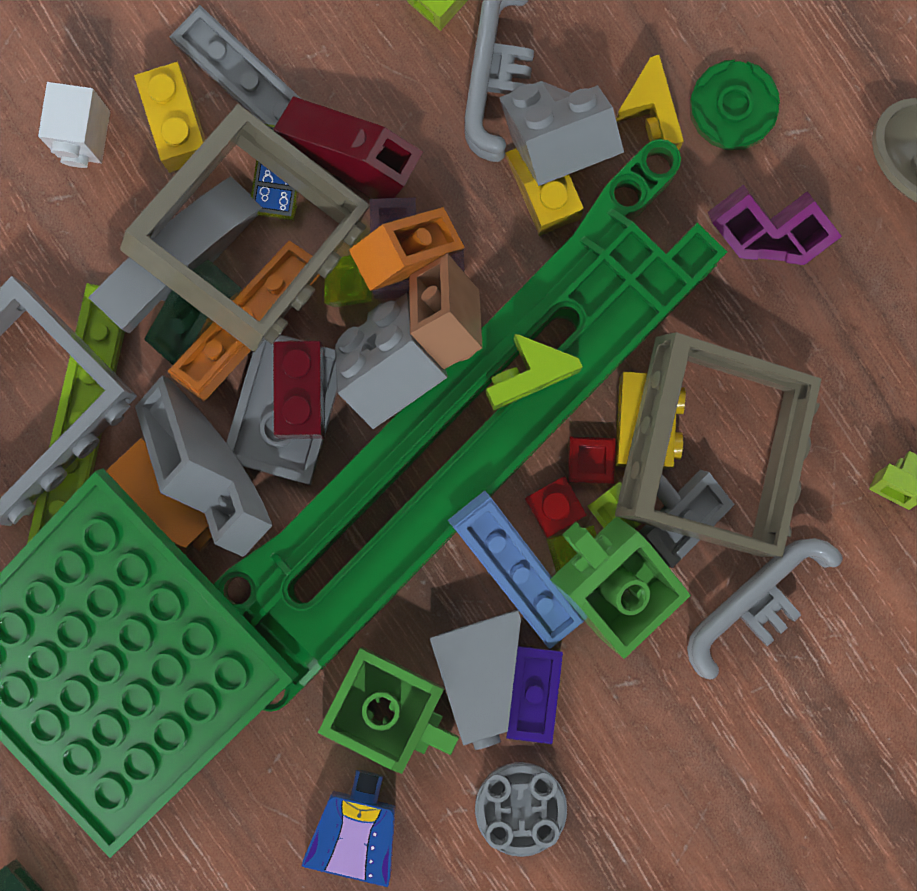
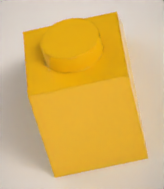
[505,148,584,236]

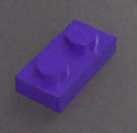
[506,646,563,744]

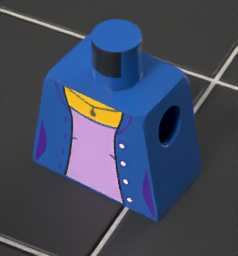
[301,770,395,887]

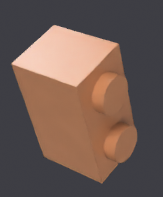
[409,253,483,370]

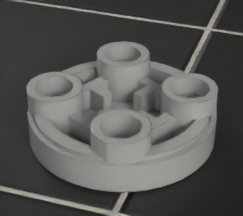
[475,762,567,857]

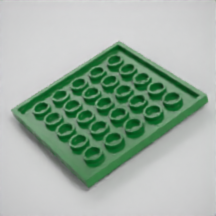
[0,468,299,858]

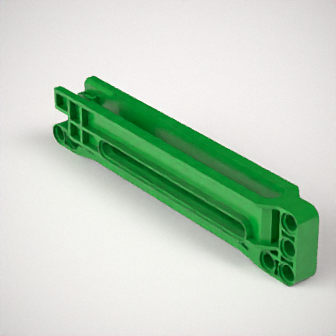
[213,139,728,712]

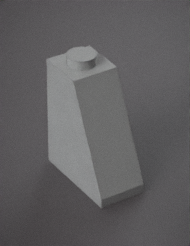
[430,610,521,750]

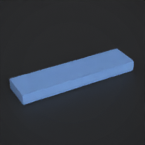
[448,491,584,649]

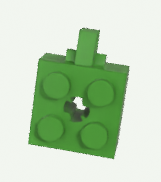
[549,516,691,659]
[318,646,459,774]

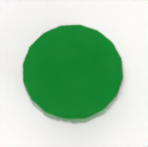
[689,60,780,150]

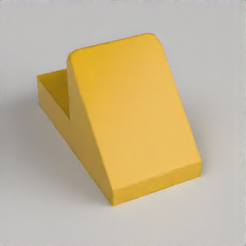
[616,55,684,150]

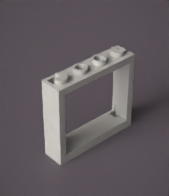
[0,276,137,526]

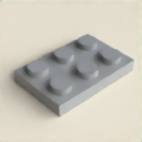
[226,334,337,485]

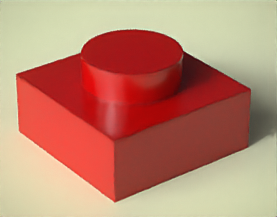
[524,476,587,538]

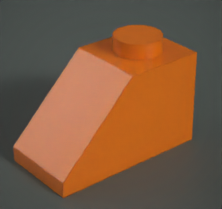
[349,207,465,291]

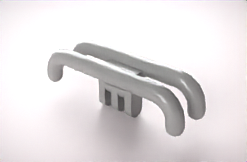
[464,0,534,162]
[687,538,843,680]

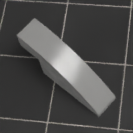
[88,176,262,333]
[135,375,273,557]

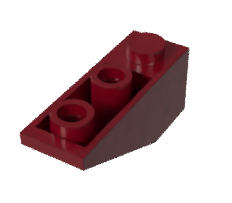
[273,96,423,208]

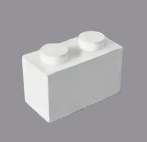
[38,82,110,168]

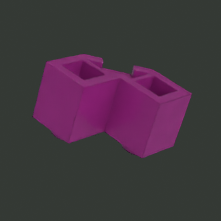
[707,184,842,265]

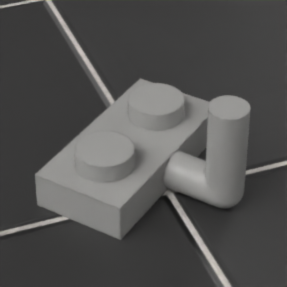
[639,470,735,568]

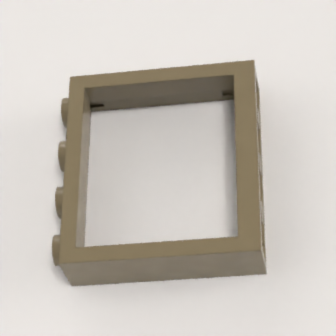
[120,104,370,353]
[615,332,822,557]

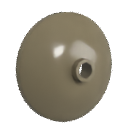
[872,98,917,203]

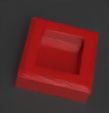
[568,436,616,484]

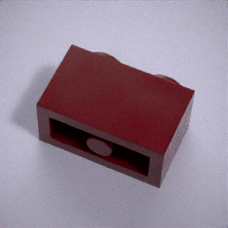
[273,341,325,439]

